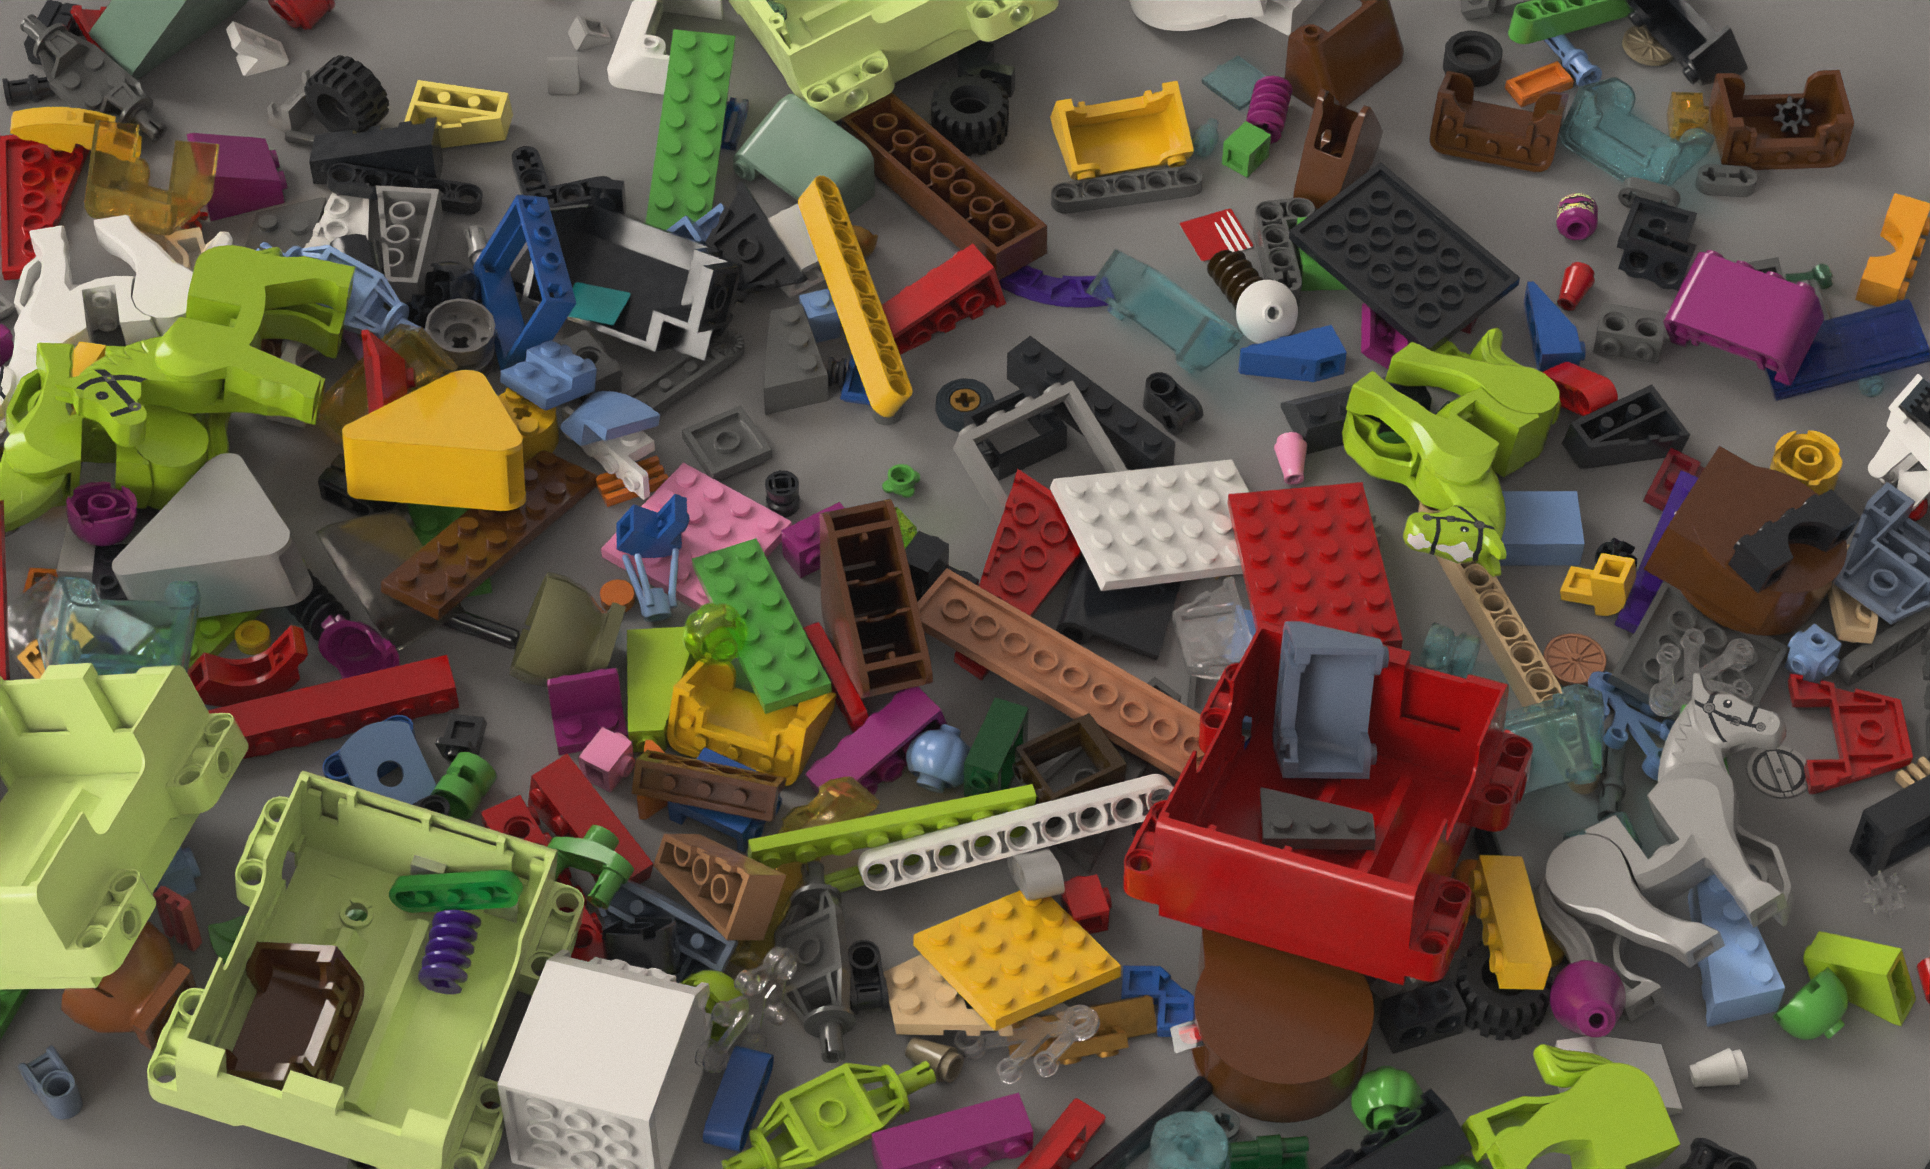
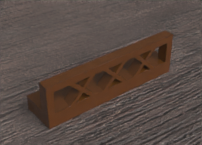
[631,750,786,822]

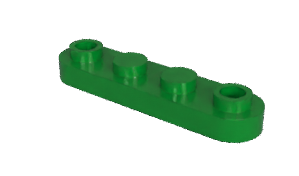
[389,870,524,913]

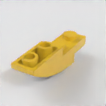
[10,107,142,163]

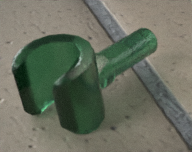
[1785,264,1833,289]

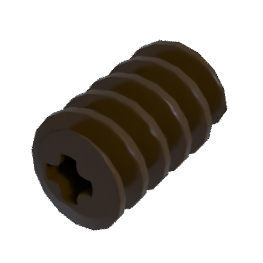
[1207,250,1264,310]

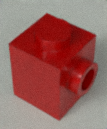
[1061,874,1112,934]

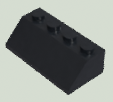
[1281,377,1432,454]

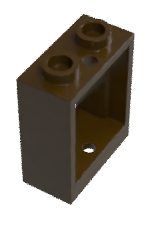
[1012,713,1127,820]

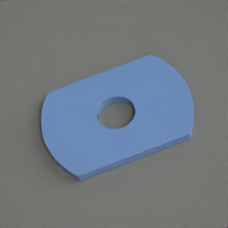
[338,721,436,804]

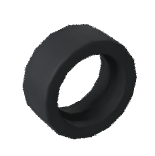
[1443,30,1503,87]

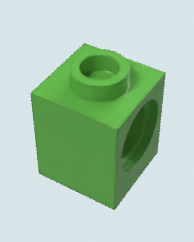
[1222,121,1271,178]

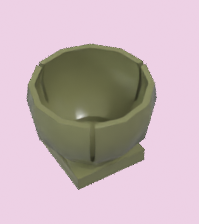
[510,572,626,687]

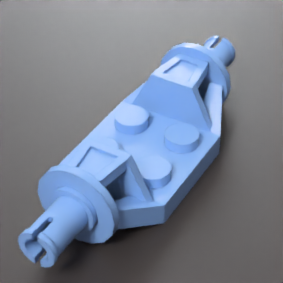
[256,242,426,349]

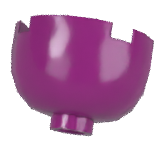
[66,481,138,547]

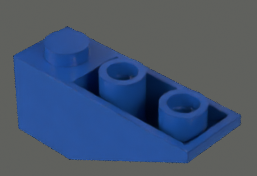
[1238,325,1347,382]

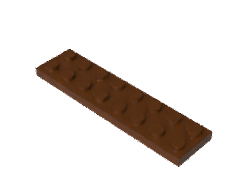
[381,450,598,620]

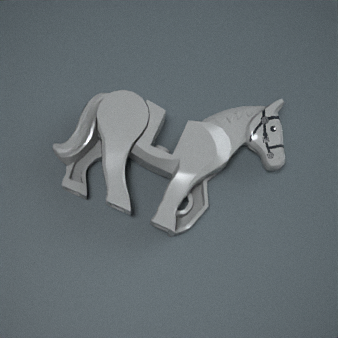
[1534,672,1794,1022]

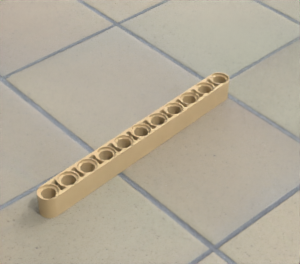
[1418,502,1603,794]

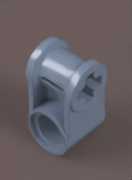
[17,1045,83,1120]

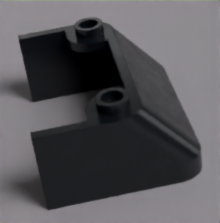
[1625,0,1748,86]

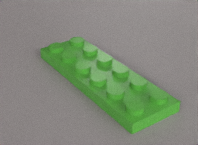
[692,538,832,714]

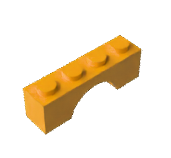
[1855,193,1930,312]

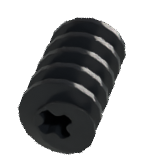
[284,568,350,641]

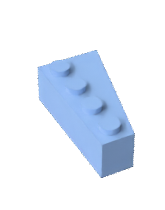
[1688,874,1785,1027]

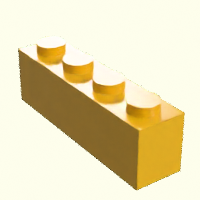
[1468,855,1552,990]

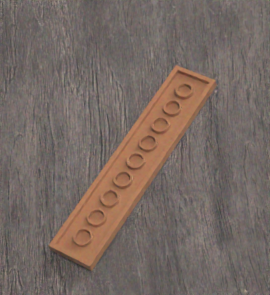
[917,568,1205,780]

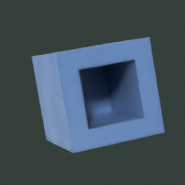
[799,288,840,343]

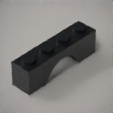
[1728,489,1861,593]

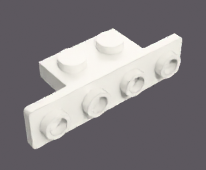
[561,406,655,500]

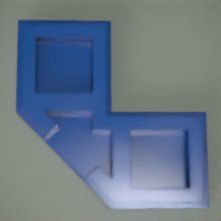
[1121,965,1195,1037]

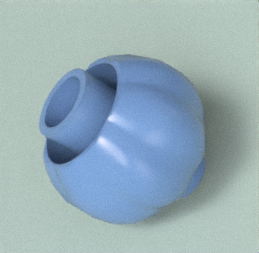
[906,724,971,793]

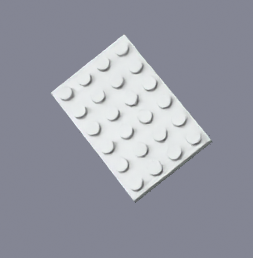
[1050,459,1249,591]

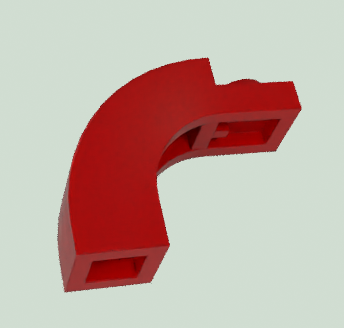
[186,625,308,707]

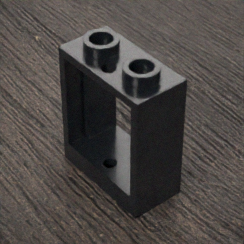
[964,384,1067,481]
[1849,775,1930,877]

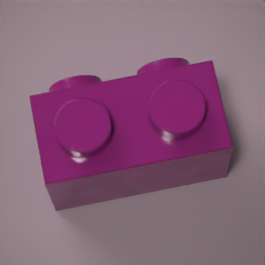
[781,502,845,579]

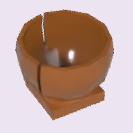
[61,921,197,1051]

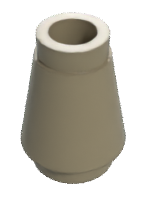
[905,1037,964,1083]

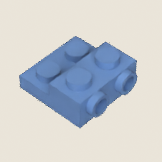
[500,340,597,411]

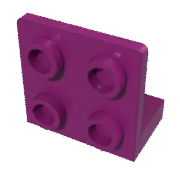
[547,668,629,755]

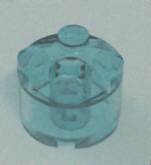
[1148,1111,1228,1169]

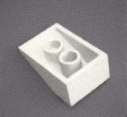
[1555,1036,1683,1115]

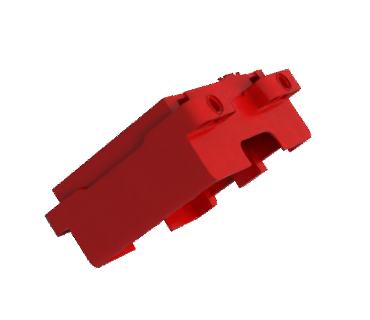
[1123,621,1533,985]

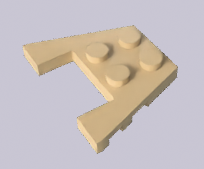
[883,954,1014,1036]

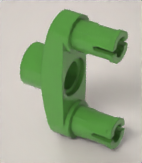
[547,825,634,910]

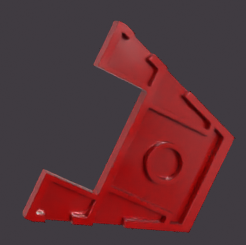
[1788,674,1913,794]

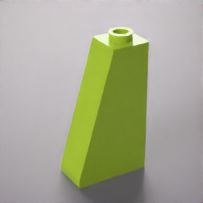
[627,626,699,753]

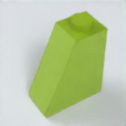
[1803,931,1916,1026]

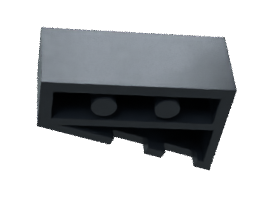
[1562,384,1690,469]

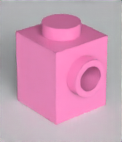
[578,727,635,793]

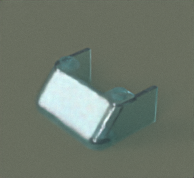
[1086,248,1244,374]

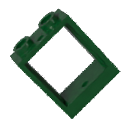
[964,697,1029,797]

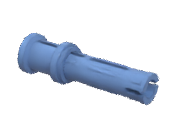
[1544,34,1602,90]

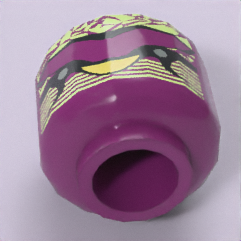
[1556,193,1598,240]

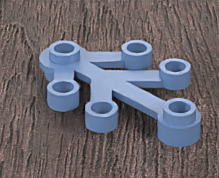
[1585,671,1675,781]

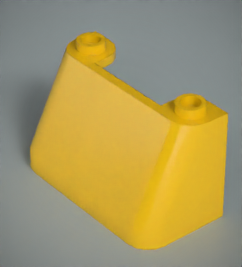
[1050,81,1194,180]
[667,652,836,786]

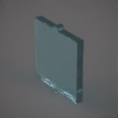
[1202,55,1265,111]

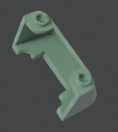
[733,94,875,215]

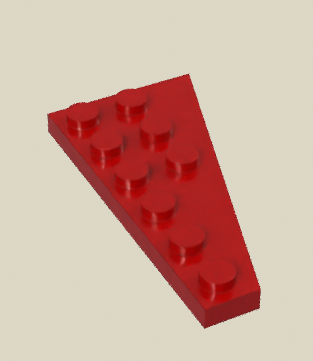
[953,469,1082,681]

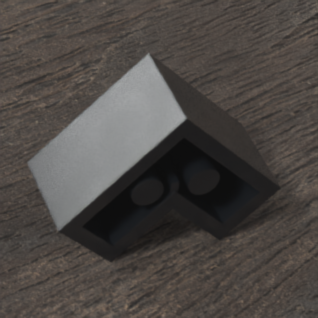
[905,531,979,602]

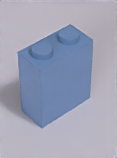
[1499,491,1585,566]

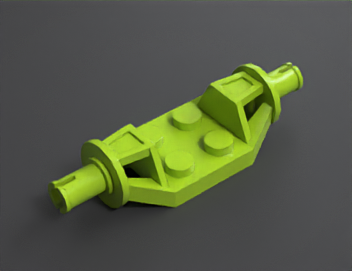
[721,1061,936,1169]

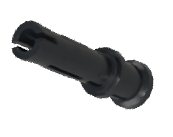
[2,74,57,106]

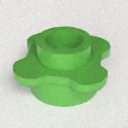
[882,464,920,498]

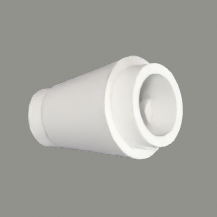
[1688,1048,1748,1088]

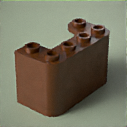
[1708,70,1854,170]

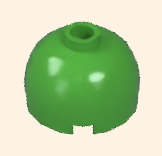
[1772,967,1849,1040]

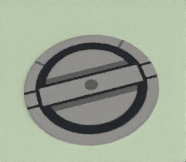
[1747,745,1807,797]

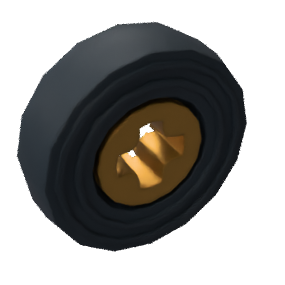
[935,378,995,432]

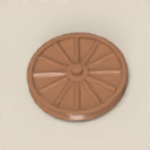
[1543,633,1607,688]

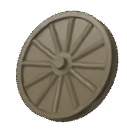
[1622,26,1674,66]

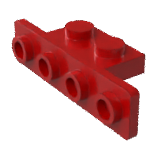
[1017,1098,1106,1169]

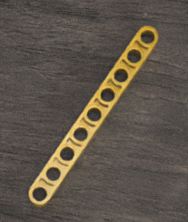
[798,175,913,418]

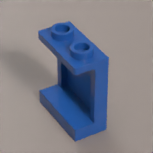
[668,747,782,853]

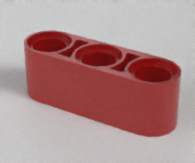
[1542,361,1618,416]

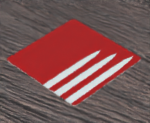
[1180,208,1253,262]

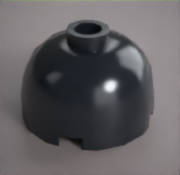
[425,261,481,305]

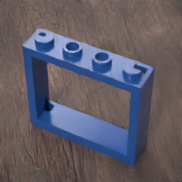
[473,195,576,370]

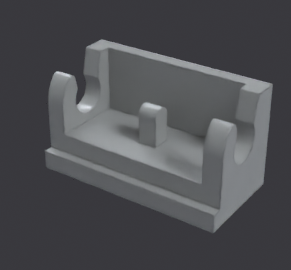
[267,68,314,133]

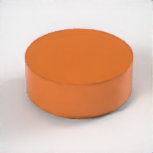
[600,579,635,613]

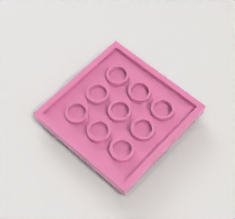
[601,462,792,618]

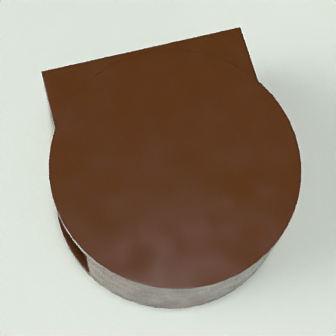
[1644,446,1847,636]
[1191,928,1374,1123]

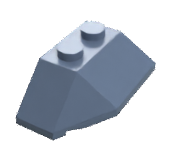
[599,880,739,983]

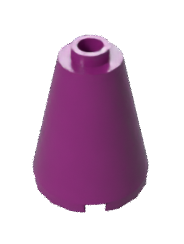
[1549,960,1626,1038]

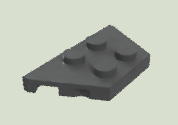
[245,197,327,253]

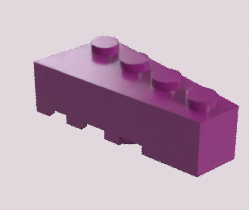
[805,686,947,817]

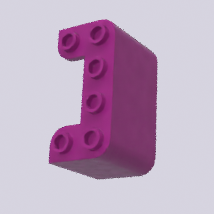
[1663,250,1824,386]

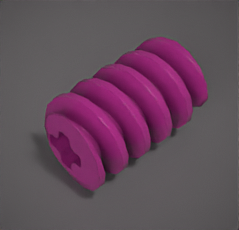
[1246,75,1293,144]

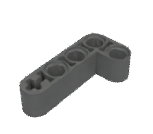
[1253,198,1315,307]

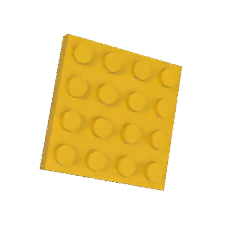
[913,890,1121,1031]

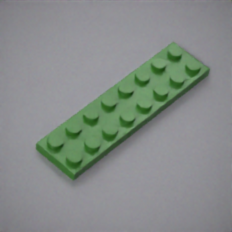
[646,29,735,230]

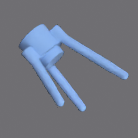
[622,548,679,622]

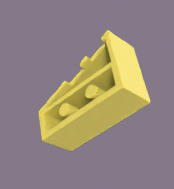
[404,80,513,148]

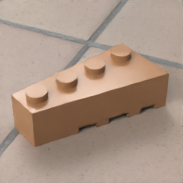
[653,834,786,940]

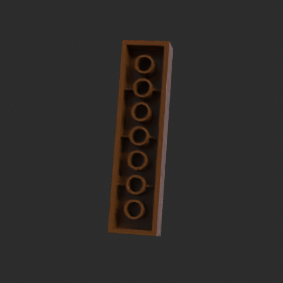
[841,92,1048,280]

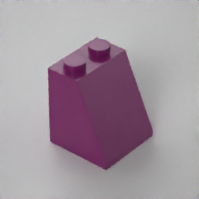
[186,133,288,222]

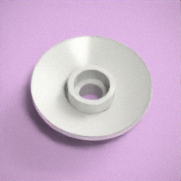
[1236,280,1298,344]

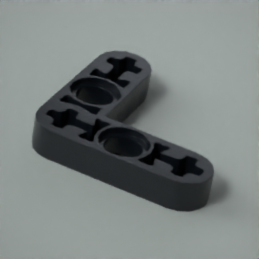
[511,146,613,208]

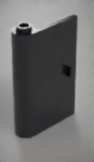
[1056,553,1181,660]

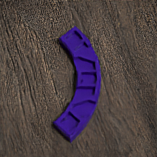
[999,265,1113,308]

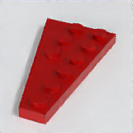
[0,134,89,281]

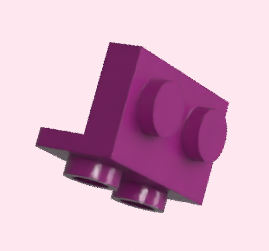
[1361,303,1411,369]

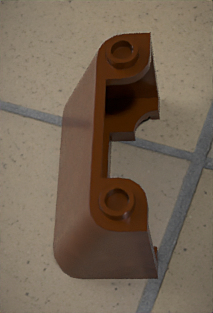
[1284,0,1404,109]
[1429,71,1569,172]
[225,942,364,1091]

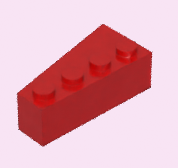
[881,243,1006,355]
[528,753,653,884]

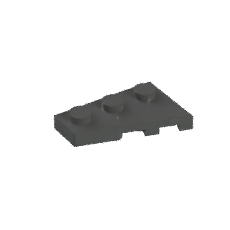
[1260,787,1375,850]

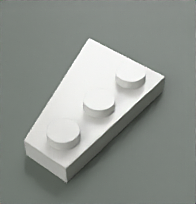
[304,183,369,248]

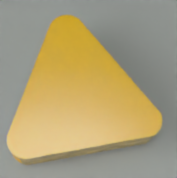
[342,370,526,511]

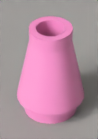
[1274,432,1307,485]

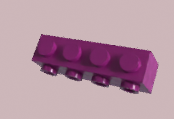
[871,1092,1034,1169]

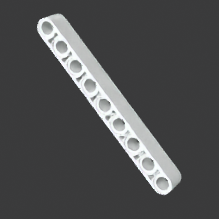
[858,774,1174,891]

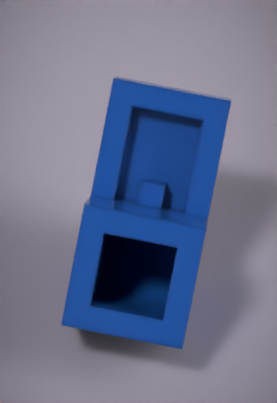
[616,494,690,558]

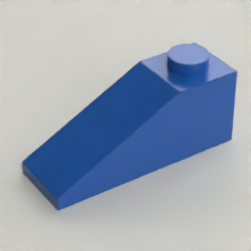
[1523,281,1586,372]

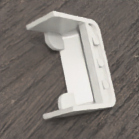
[607,0,723,95]

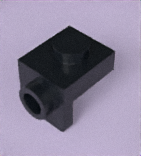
[435,713,487,762]

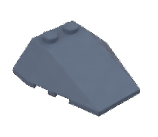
[1834,482,1930,624]

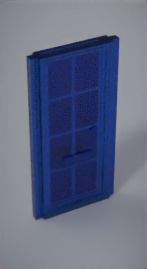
[1764,299,1930,401]

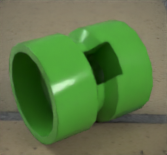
[431,752,497,821]

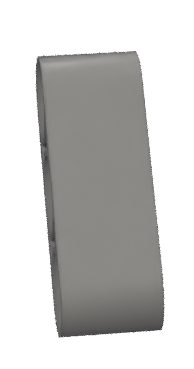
[1007,847,1065,901]

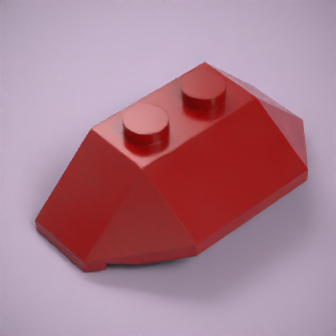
[361,329,417,413]

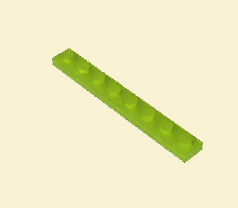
[748,784,1037,869]

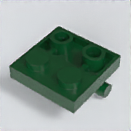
[1226,1134,1309,1169]

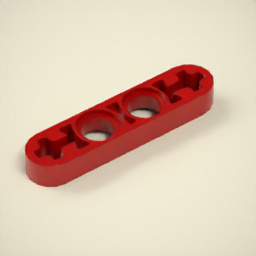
[803,622,869,733]

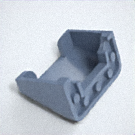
[1272,621,1389,779]

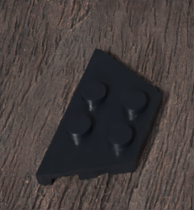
[705,181,808,294]

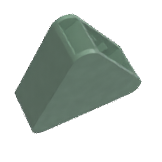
[89,0,249,80]

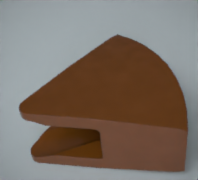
[1293,89,1383,209]

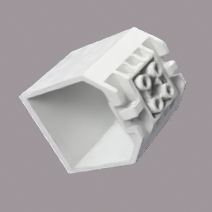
[497,949,713,1169]

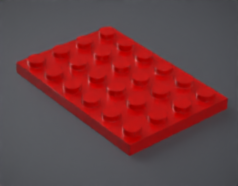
[1227,482,1403,649]

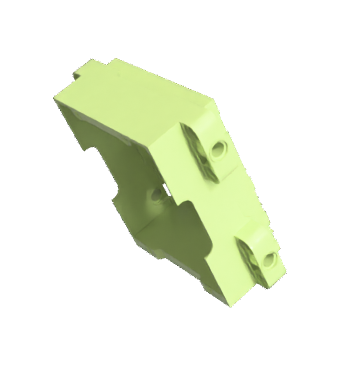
[728,0,1059,122]

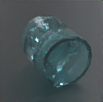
[1419,622,1482,678]

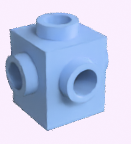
[1785,623,1842,683]

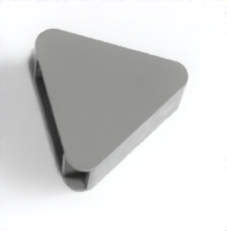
[112,453,313,625]

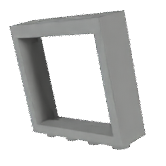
[953,380,1128,524]

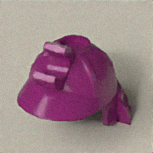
[318,614,400,679]

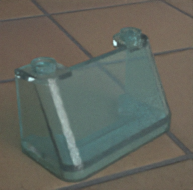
[1560,77,1716,186]
[35,577,201,675]
[1504,683,1604,794]

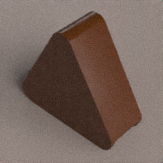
[819,499,933,698]

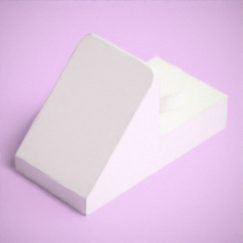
[226,21,289,76]

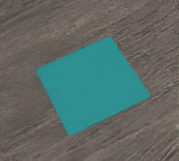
[568,282,631,325]

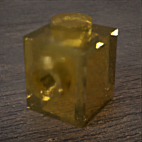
[1667,92,1709,141]

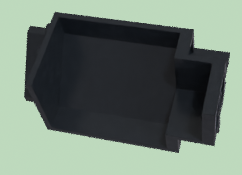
[510,203,749,361]

